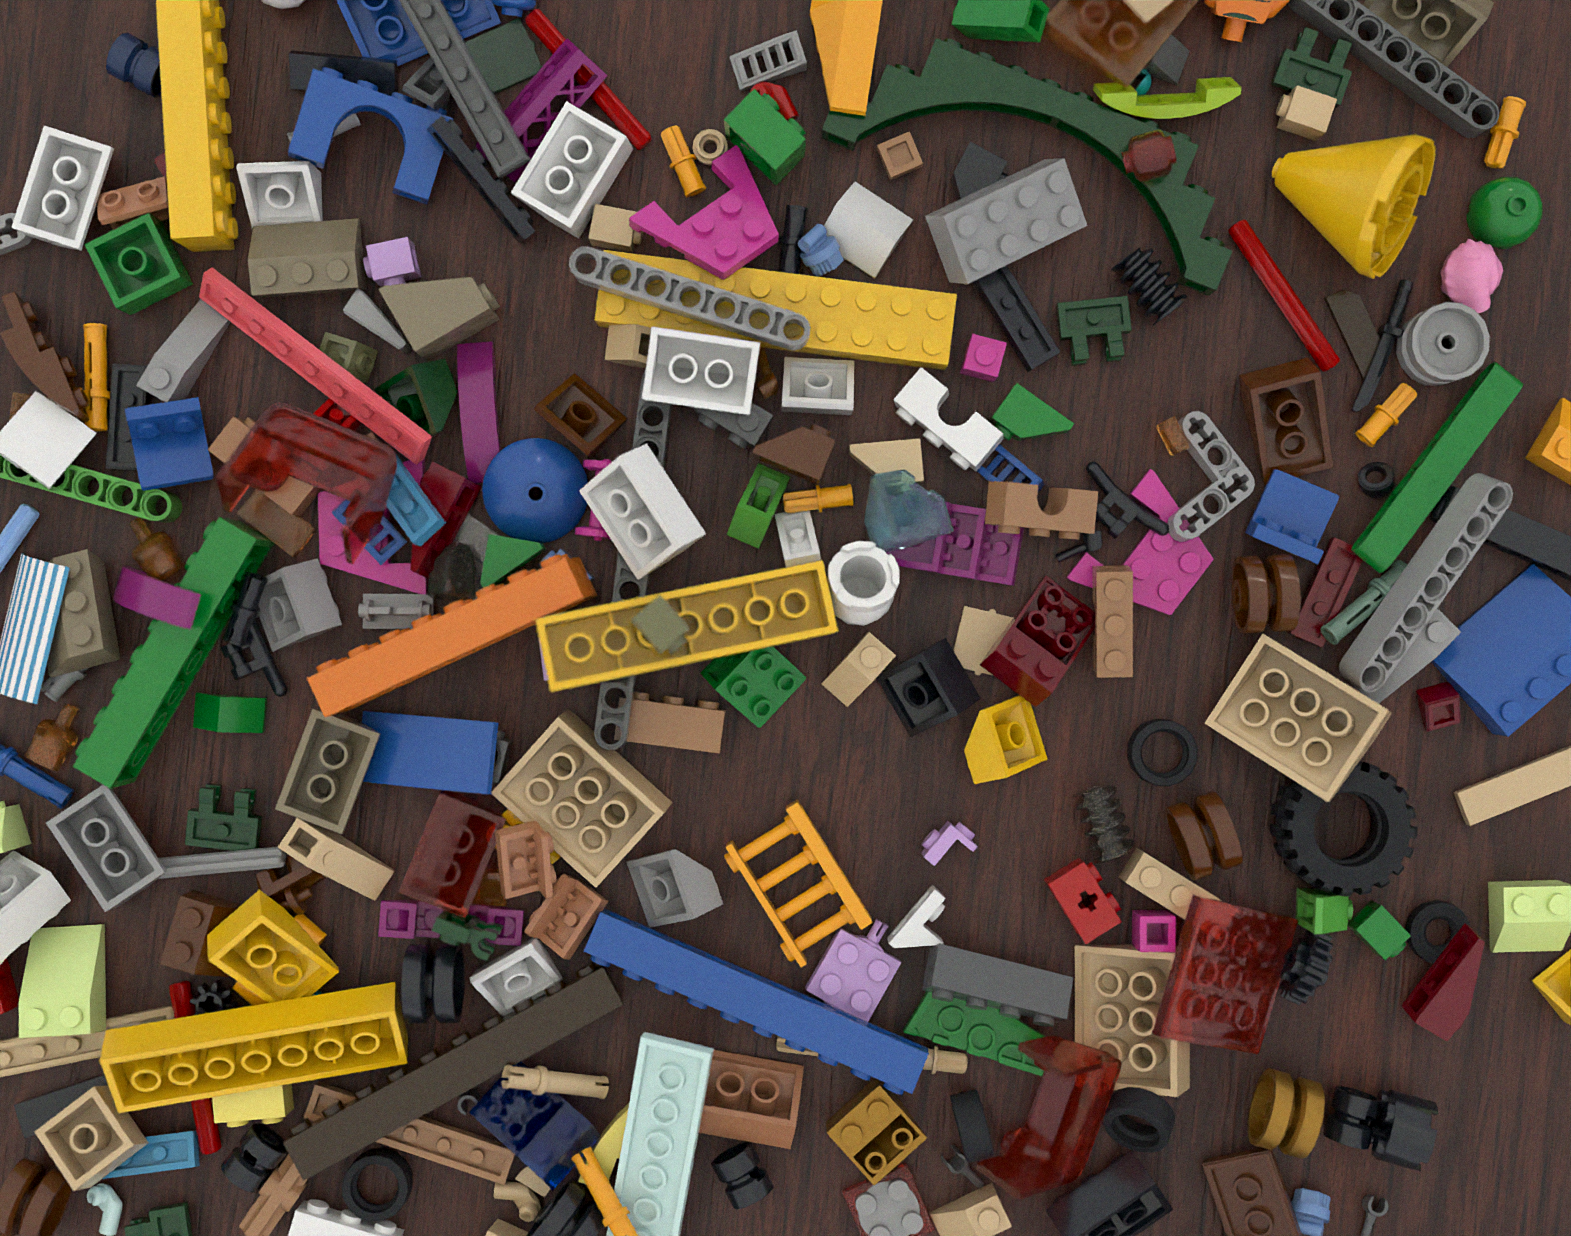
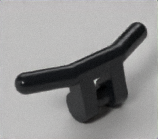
[1086,461,1169,539]
[220,618,288,697]

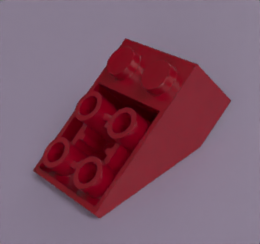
[980,575,1095,707]

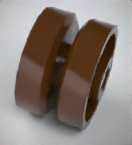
[1231,554,1301,633]
[1165,791,1243,881]
[0,1158,73,1236]

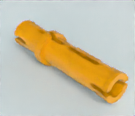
[83,323,110,432]
[571,1147,639,1236]

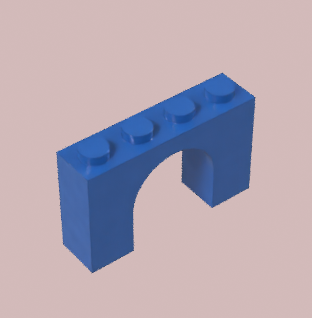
[288,67,453,205]

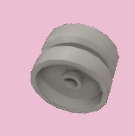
[1396,302,1490,386]

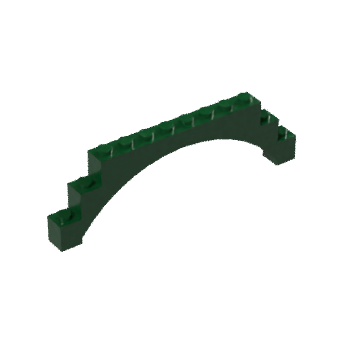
[821,38,1232,296]

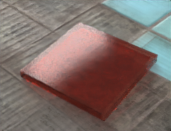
[1152,894,1298,1055]

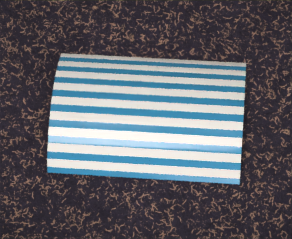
[0,553,70,704]

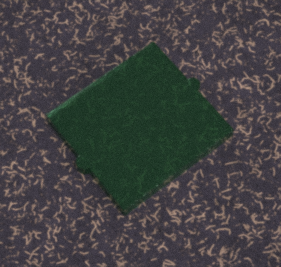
[465,17,542,95]

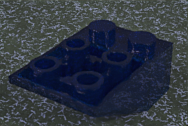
[469,1061,601,1191]

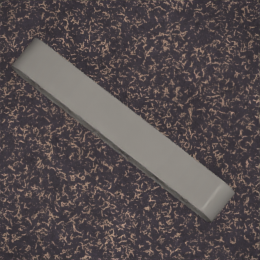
[569,247,810,350]
[1339,473,1513,692]

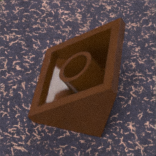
[534,373,628,460]

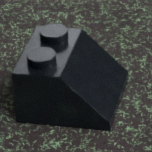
[876,638,981,737]

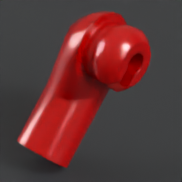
[750,82,799,121]

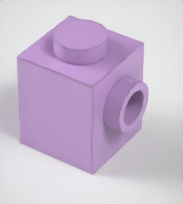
[363,237,421,286]

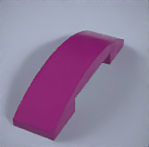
[457,341,502,484]
[113,565,201,629]
[378,900,524,946]

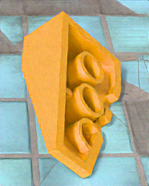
[809,0,883,116]

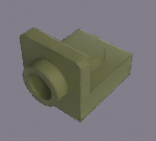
[319,332,378,383]

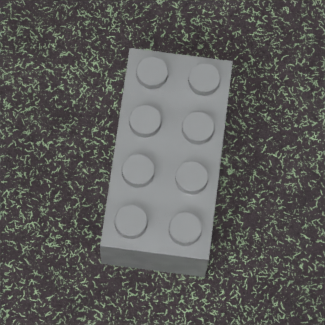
[925,158,1087,284]

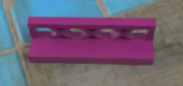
[475,38,608,183]

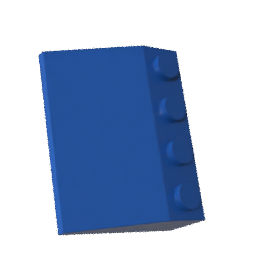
[336,0,501,66]
[1431,564,1571,737]

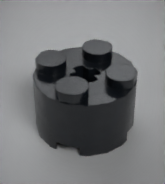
[1370,1089,1438,1172]

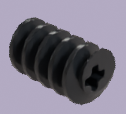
[1111,247,1187,325]

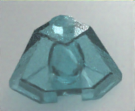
[864,469,954,552]

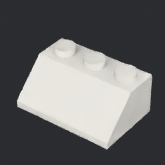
[511,101,633,239]
[11,126,114,250]
[642,327,760,415]
[579,444,706,580]
[0,851,71,965]

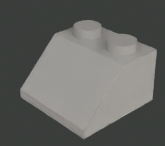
[258,558,342,652]

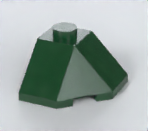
[375,359,458,437]

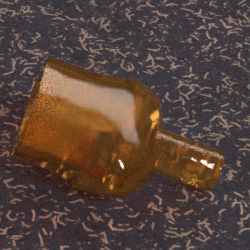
[129,517,183,581]
[24,703,78,771]

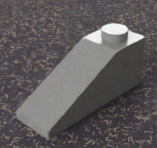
[136,299,230,402]
[1349,608,1461,704]

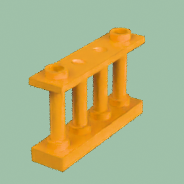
[724,799,873,967]

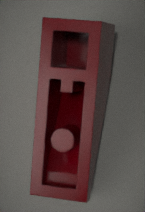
[410,461,481,581]
[1401,923,1485,1042]

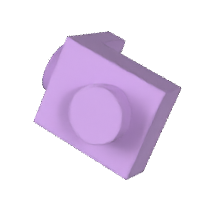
[921,821,978,866]

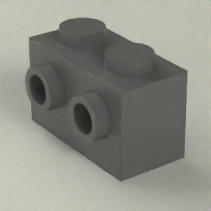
[694,402,773,449]

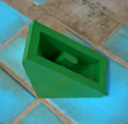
[480,534,547,588]
[193,692,267,733]

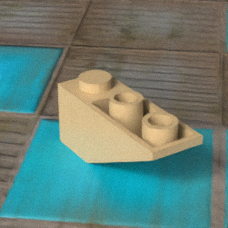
[278,818,395,901]

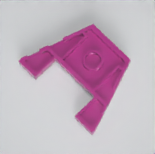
[629,145,779,280]
[318,458,428,594]
[1065,469,1214,615]

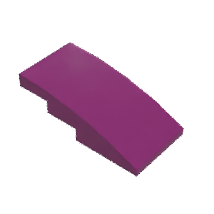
[873,492,1024,586]

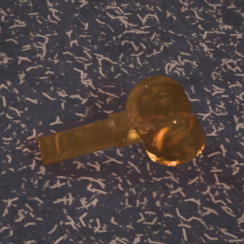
[756,347,779,399]

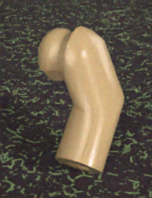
[494,1181,541,1222]

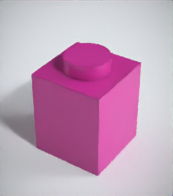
[960,334,1007,382]
[1132,910,1176,952]

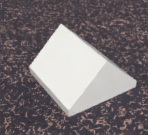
[236,161,323,228]
[824,182,913,279]
[782,357,854,415]
[470,937,563,1017]

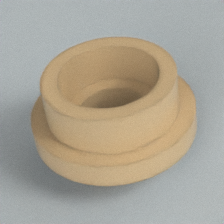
[693,129,728,165]

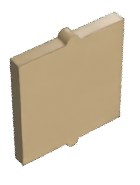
[953,606,1016,676]

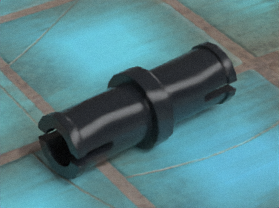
[778,205,808,274]
[223,572,268,646]

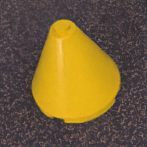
[1272,135,1435,279]

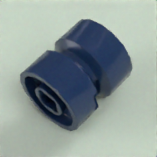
[106,33,162,98]

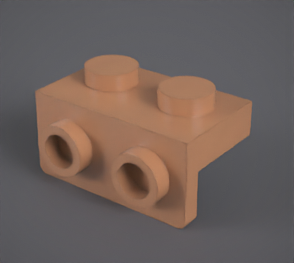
[97,176,169,230]
[495,820,556,899]
[524,874,608,960]

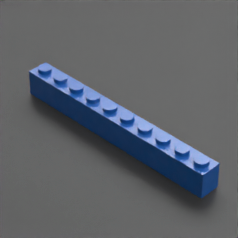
[584,909,929,1095]

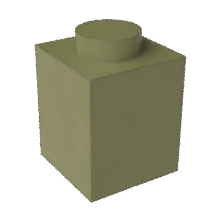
[631,595,689,654]

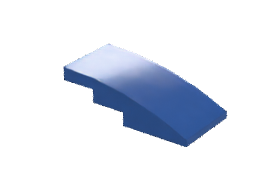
[362,711,498,794]

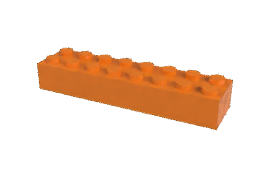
[307,554,598,717]

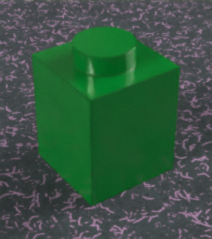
[1348,900,1411,960]

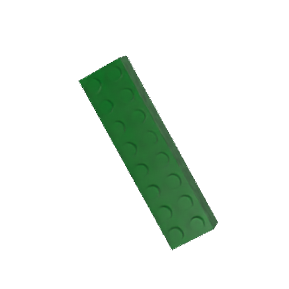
[73,517,275,789]

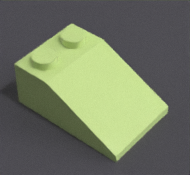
[19,924,106,1038]

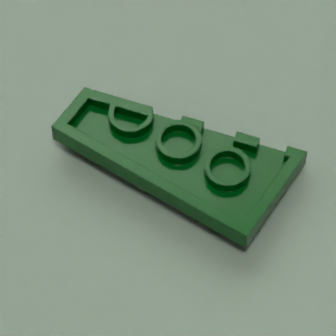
[903,991,1061,1076]

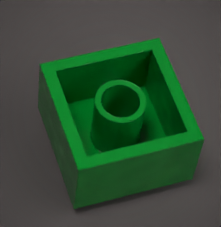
[724,89,806,186]
[84,213,193,315]

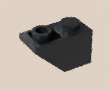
[950,141,1008,201]

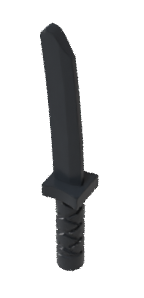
[1351,280,1414,412]

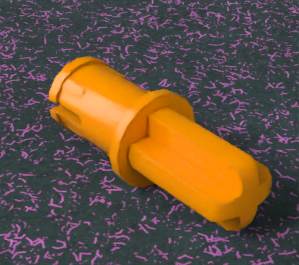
[1484,96,1526,169]
[661,125,706,198]
[1355,383,1417,447]
[783,484,853,513]

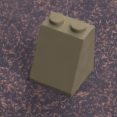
[379,277,500,361]

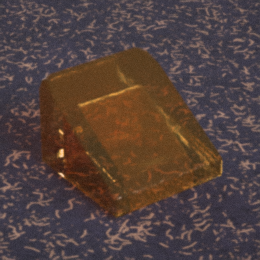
[470,868,507,906]

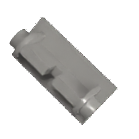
[358,594,434,629]

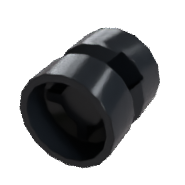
[1323,1086,1382,1150]
[221,1123,288,1193]
[711,1141,774,1210]

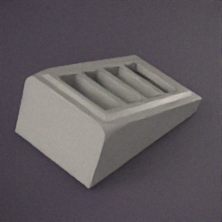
[729,30,807,92]
[343,288,412,354]

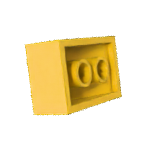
[207,890,339,1003]

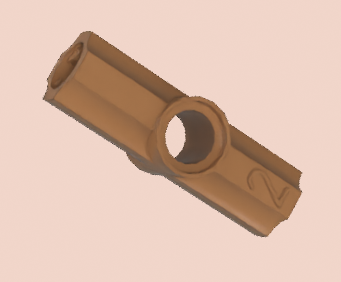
[239,1154,307,1236]

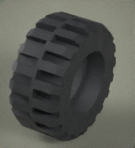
[1270,761,1417,896]

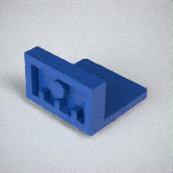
[125,397,214,491]
[1245,469,1339,564]

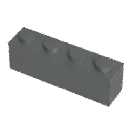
[922,943,1074,1027]

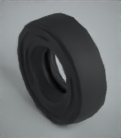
[1405,900,1470,963]

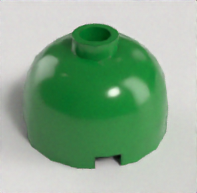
[1466,177,1543,249]

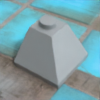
[626,849,723,928]

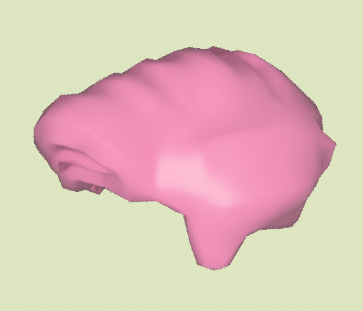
[1440,239,1503,313]

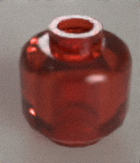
[1122,130,1177,182]

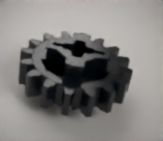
[1279,930,1333,1006]

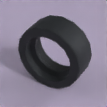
[1127,719,1198,786]
[1103,1087,1175,1153]
[950,1089,994,1163]
[342,1148,413,1222]

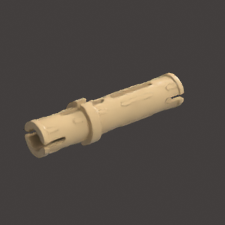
[502,1065,609,1099]

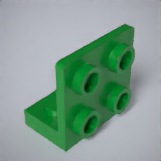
[700,647,806,728]

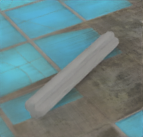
[158,847,286,879]

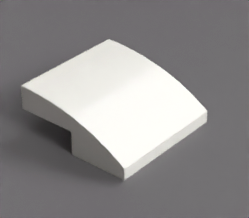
[0,391,96,489]

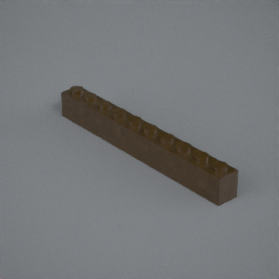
[283,962,623,1181]

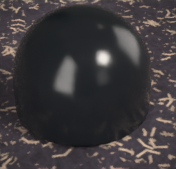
[1358,462,1395,499]

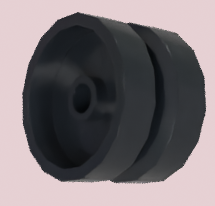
[401,944,465,1024]
[527,1178,604,1236]

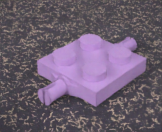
[805,919,902,1022]

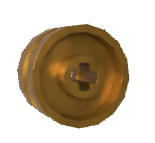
[1247,1068,1325,1159]

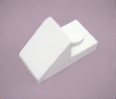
[775,510,821,568]
[887,885,946,948]

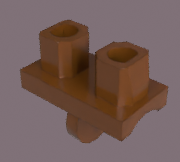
[253,855,326,915]

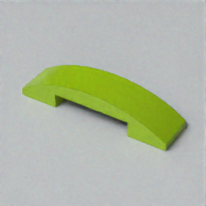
[1093,77,1242,119]

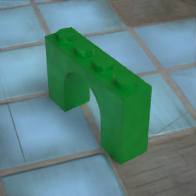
[951,0,1050,42]

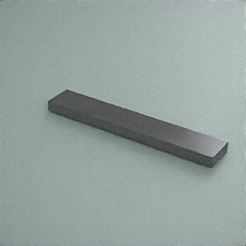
[399,0,531,178]

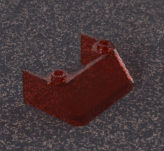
[216,403,397,565]
[976,1035,1122,1200]

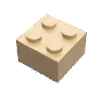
[35,1085,149,1191]

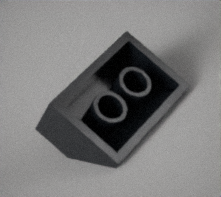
[1046,1150,1173,1236]

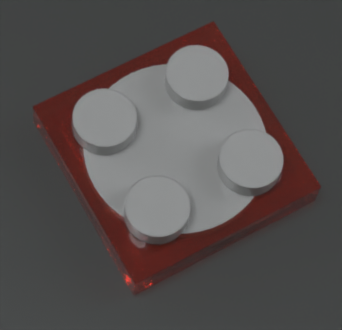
[843,1163,935,1236]

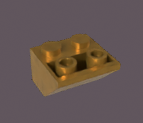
[826,1078,927,1186]

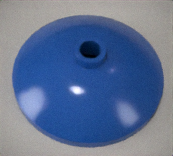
[482,438,588,543]

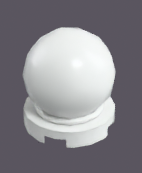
[827,541,899,626]

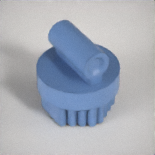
[798,224,844,277]
[1291,1188,1331,1236]

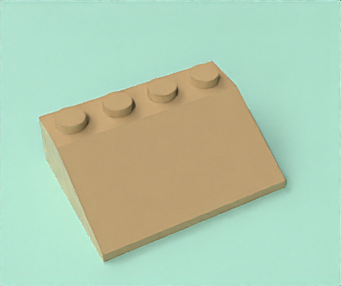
[1205,634,1392,802]
[491,708,673,888]
[1075,944,1190,1097]

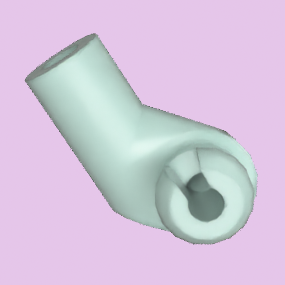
[87,1183,123,1236]

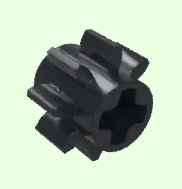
[190,979,238,1015]

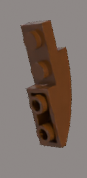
[0,291,90,423]

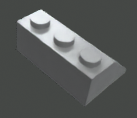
[46,785,167,912]

